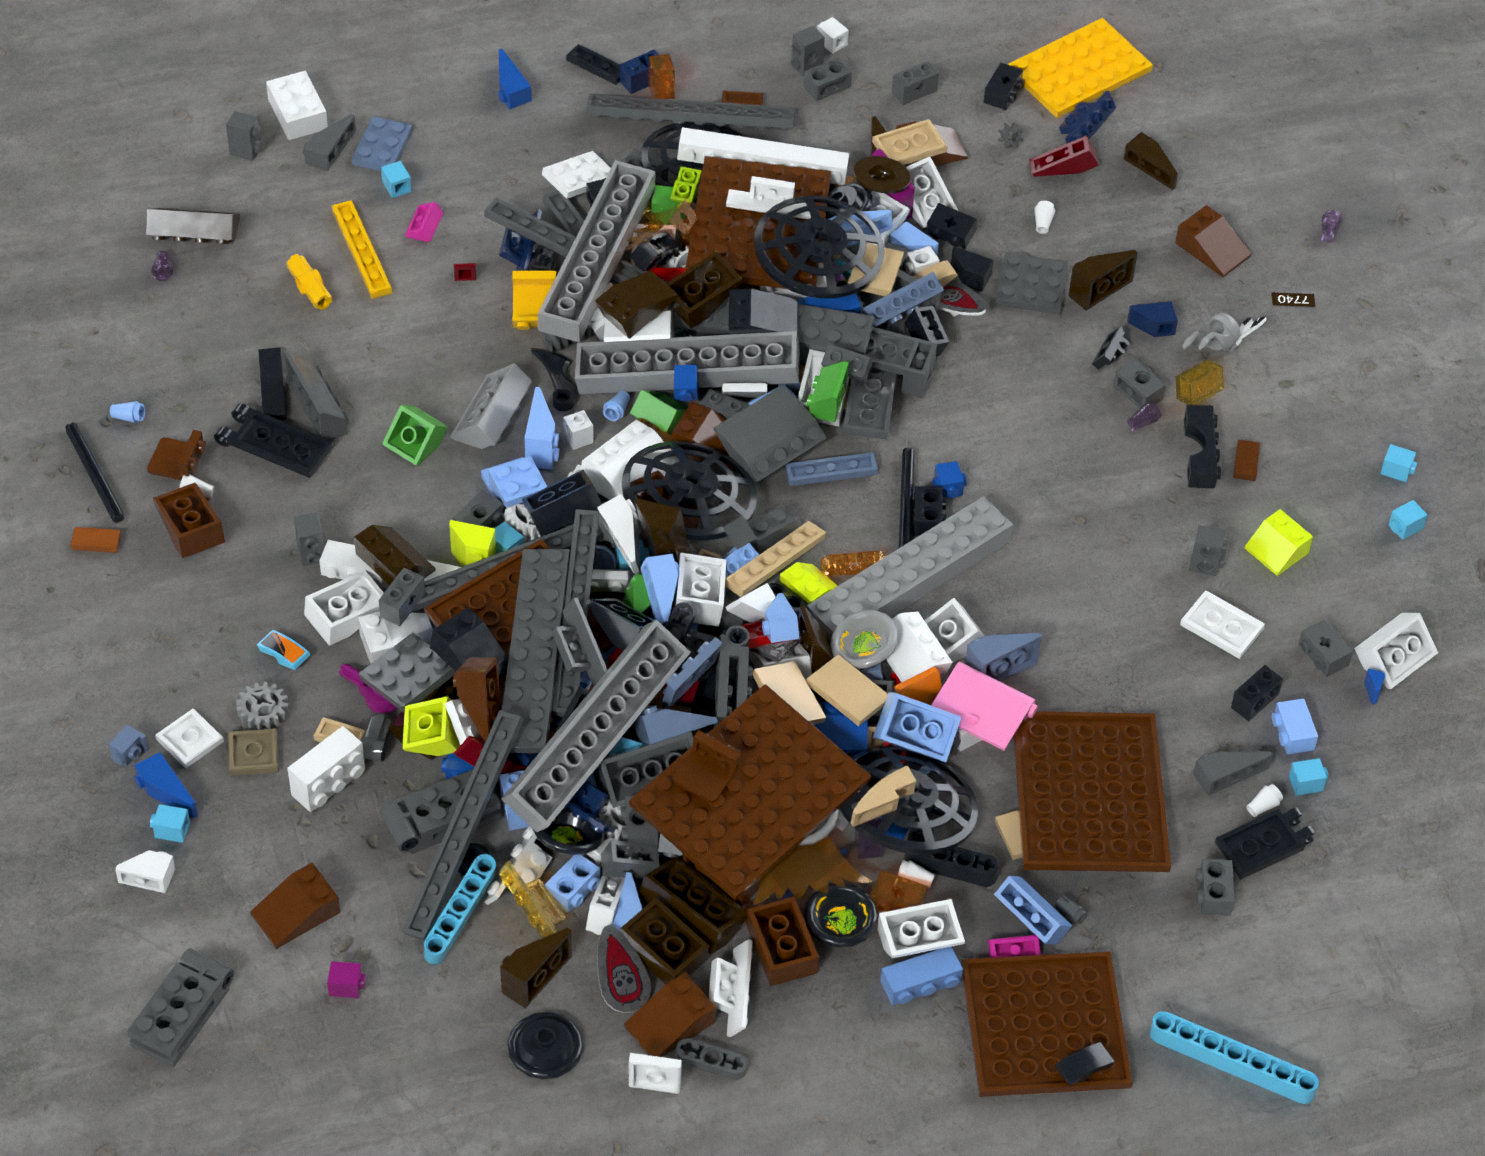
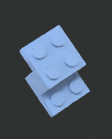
[481,456,547,508]

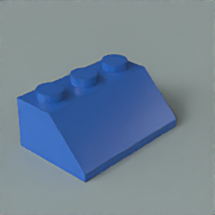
[813,701,868,754]

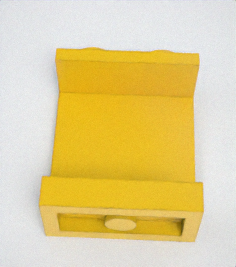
[512,271,556,330]

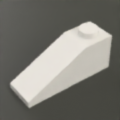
[586,875,625,935]

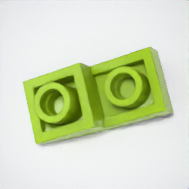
[670,167,702,204]

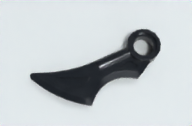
[531,348,577,411]

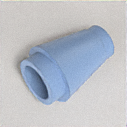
[603,391,630,421]
[110,401,145,423]

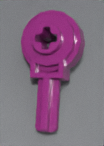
[339,664,397,713]

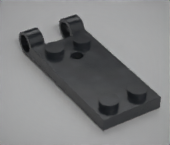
[214,403,333,478]

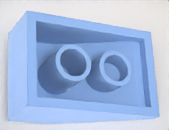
[525,387,559,470]
[873,692,961,762]

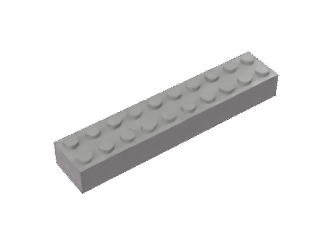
[538,160,655,343]
[575,331,800,394]
[807,496,1014,638]
[501,620,691,832]

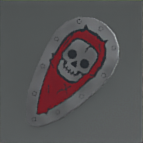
[940,282,986,317]
[597,925,651,1013]

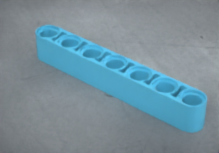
[1149,1011,1319,1104]

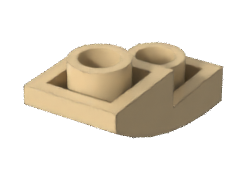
[912,260,958,287]

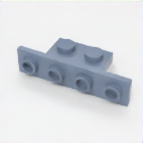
[863,272,944,327]

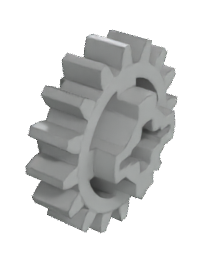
[236,682,289,729]

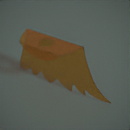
[611,199,697,254]
[753,835,873,905]

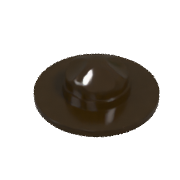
[854,156,910,194]

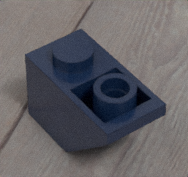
[620,49,666,94]
[1127,301,1178,337]

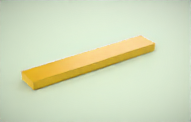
[332,200,392,299]

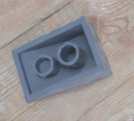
[965,633,1042,682]
[633,705,718,744]

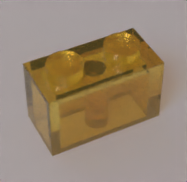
[1175,359,1224,405]

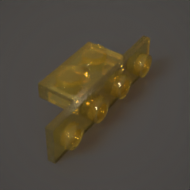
[499,861,566,938]

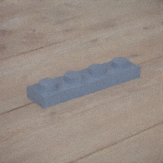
[785,452,878,486]

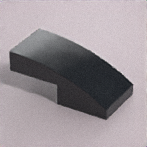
[1055,1042,1115,1086]

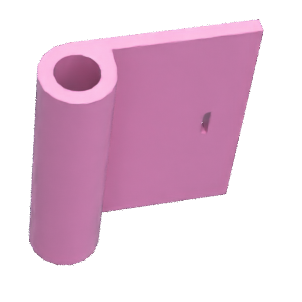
[931,661,1038,751]

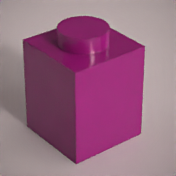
[327,961,366,998]

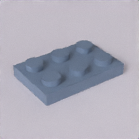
[352,116,412,171]
[662,637,723,709]

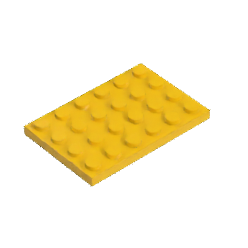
[1007,18,1153,118]

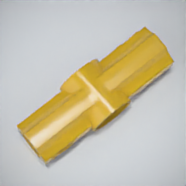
[286,254,332,310]

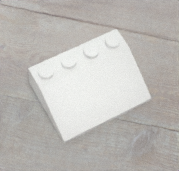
[580,420,679,500]

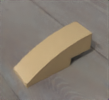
[851,765,916,827]

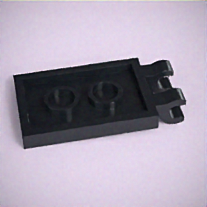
[1215,807,1315,880]

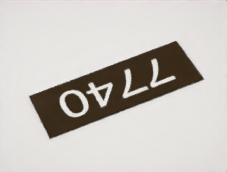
[1271,292,1316,307]

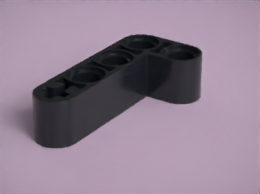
[904,818,999,887]

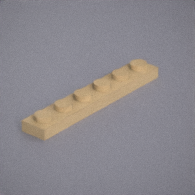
[725,521,827,597]

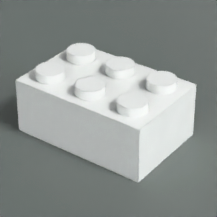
[266,71,328,140]
[288,726,365,813]

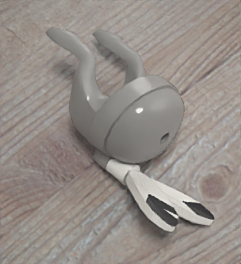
[1182,313,1266,352]

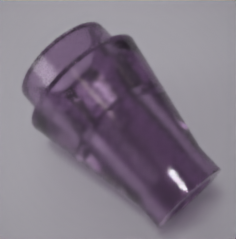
[1321,210,1343,243]
[151,251,173,281]
[1127,402,1161,431]

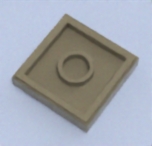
[228,728,278,776]

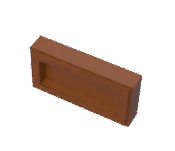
[70,527,121,553]

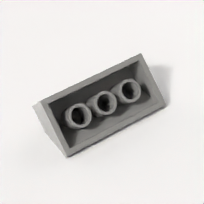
[450,363,532,449]

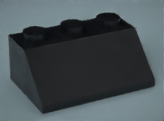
[522,470,602,537]

